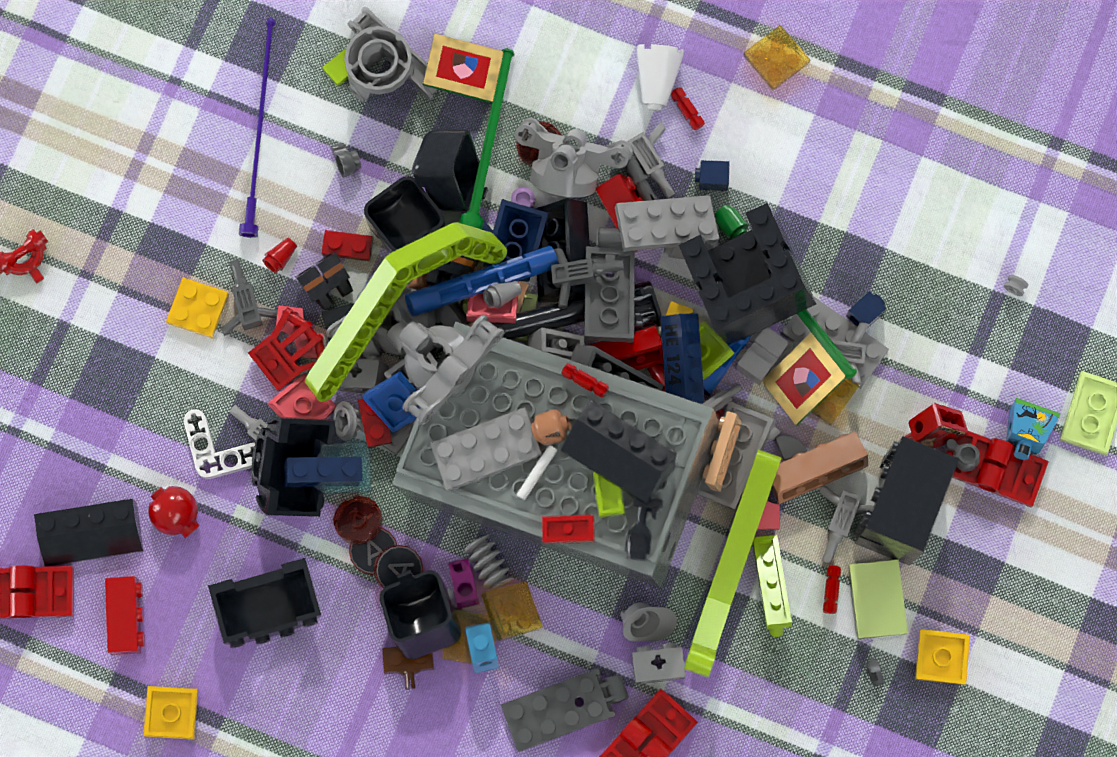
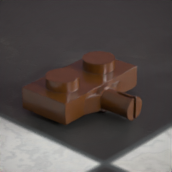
[382,647,434,690]

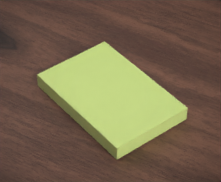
[1059,371,1117,456]
[849,560,908,639]

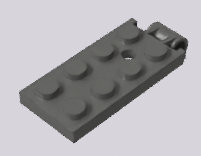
[584,228,635,343]
[501,668,629,752]

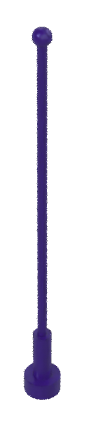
[239,18,275,238]

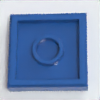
[362,372,420,433]

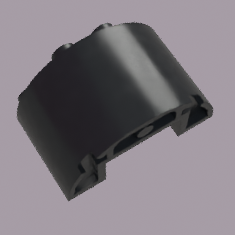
[252,417,336,517]
[208,558,321,649]

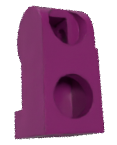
[449,558,480,610]

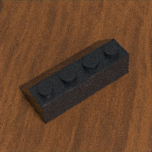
[535,198,590,303]
[561,400,677,505]
[34,498,143,567]

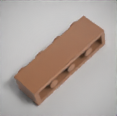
[771,432,869,504]

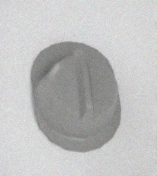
[621,602,677,641]

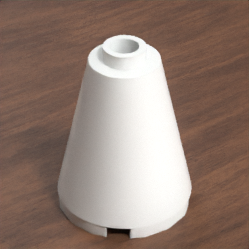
[637,44,684,111]

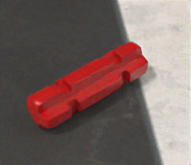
[670,87,705,130]
[561,363,609,398]
[823,565,841,614]

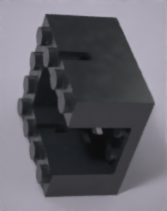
[679,202,817,346]
[853,436,959,566]

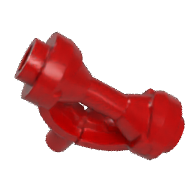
[0,229,48,284]

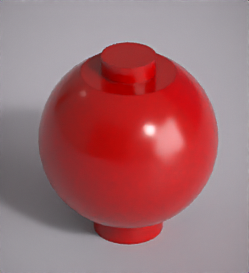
[148,486,200,538]

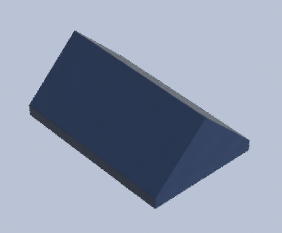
[483,199,548,282]

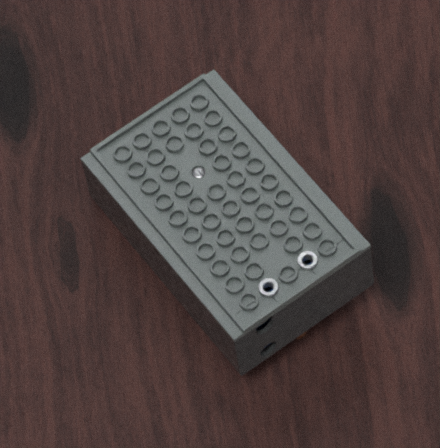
[392,322,719,588]

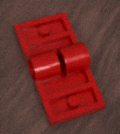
[946,431,1049,508]
[0,565,74,619]
[599,689,698,757]

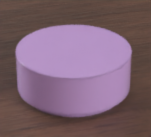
[511,187,535,208]

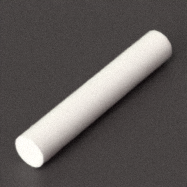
[516,445,557,500]

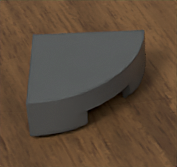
[775,436,807,461]
[865,658,884,687]

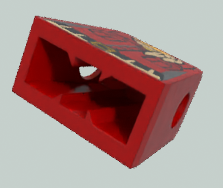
[905,403,969,448]

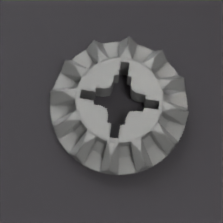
[333,401,361,440]

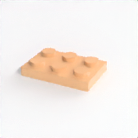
[703,411,742,492]

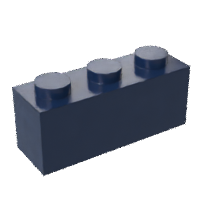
[284,457,362,487]

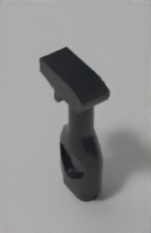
[625,498,664,561]

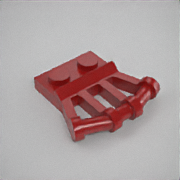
[248,307,325,391]

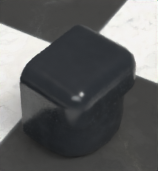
[412,130,488,211]
[364,176,445,253]
[379,570,461,660]

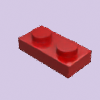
[321,230,373,262]
[357,398,392,448]
[542,515,595,544]

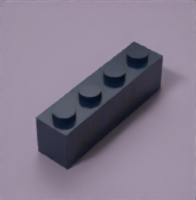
[660,313,704,404]

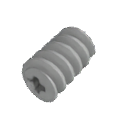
[464,534,513,590]

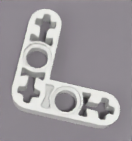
[184,409,255,479]

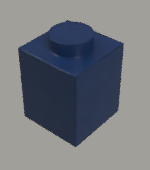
[695,160,730,191]
[846,291,886,329]

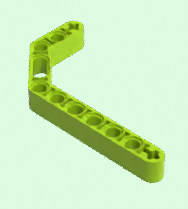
[305,222,507,402]
[684,449,782,677]

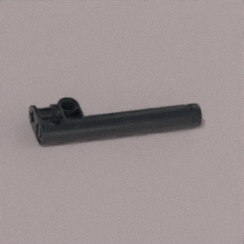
[487,281,662,340]

